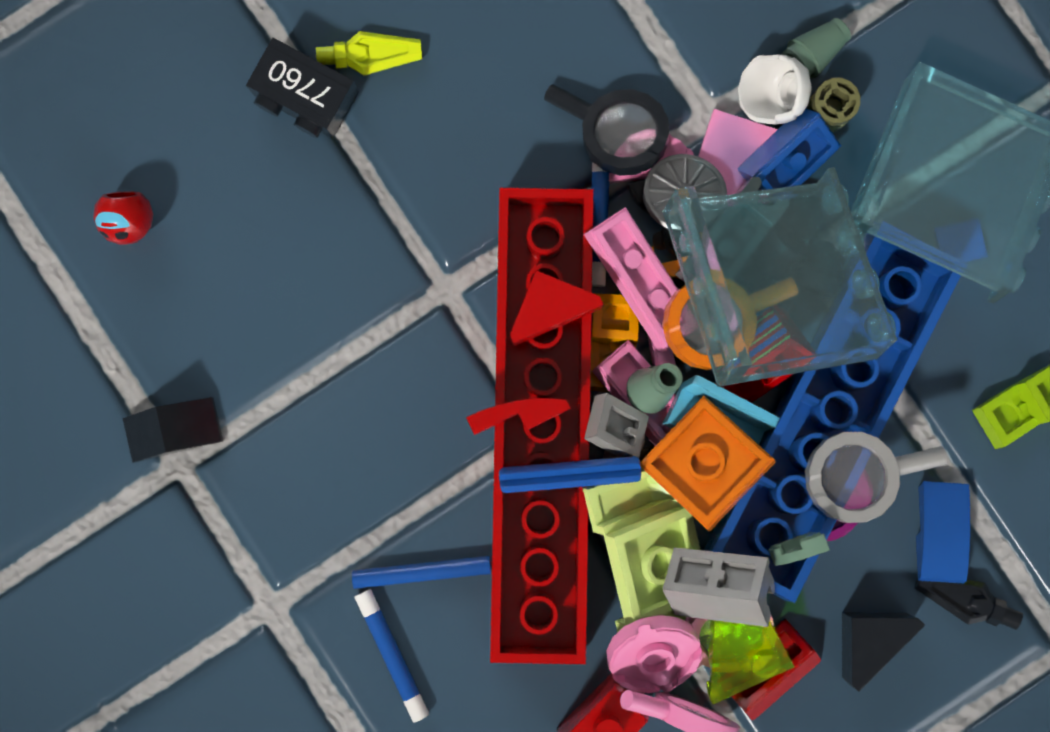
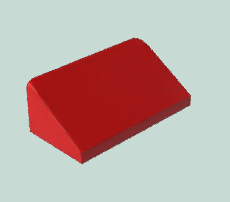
[717,618,821,720]

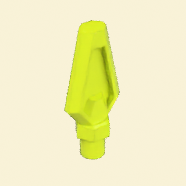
[316,31,422,76]

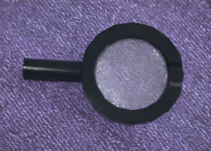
[544,84,669,176]

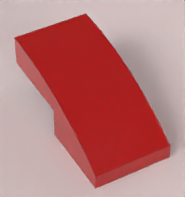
[466,398,571,435]

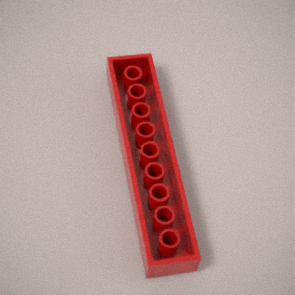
[490,188,594,664]

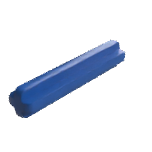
[499,456,641,493]

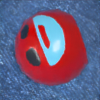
[93,191,154,245]

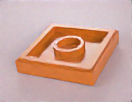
[640,396,776,532]

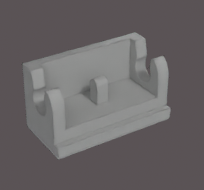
[662,547,775,627]

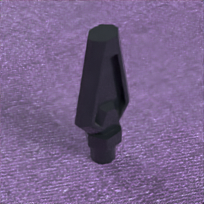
[914,578,1023,630]

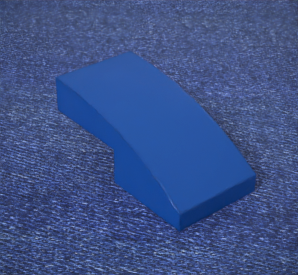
[916,481,970,584]

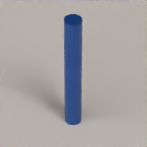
[352,556,491,589]

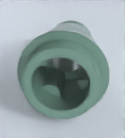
[782,18,851,78]
[627,363,682,414]

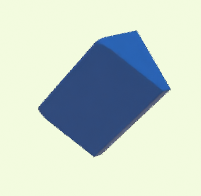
[738,109,841,206]

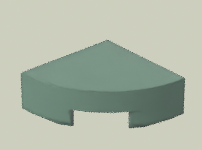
[768,531,830,566]

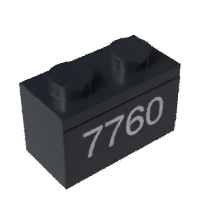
[246,37,359,138]

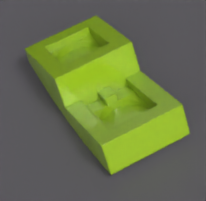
[972,364,1050,449]

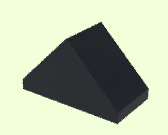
[122,397,224,463]
[842,612,925,692]

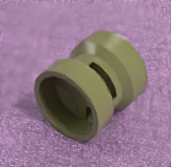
[806,78,860,132]

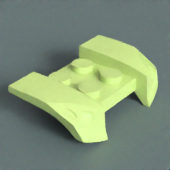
[582,467,731,635]

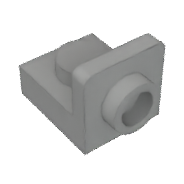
[584,393,649,459]

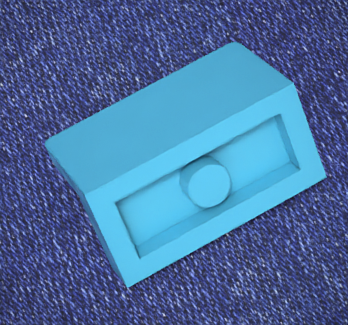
[662,375,780,445]

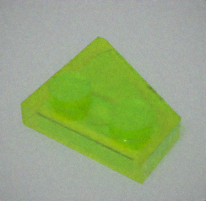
[706,620,794,704]

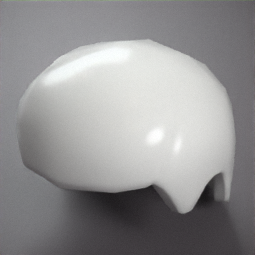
[738,54,812,125]

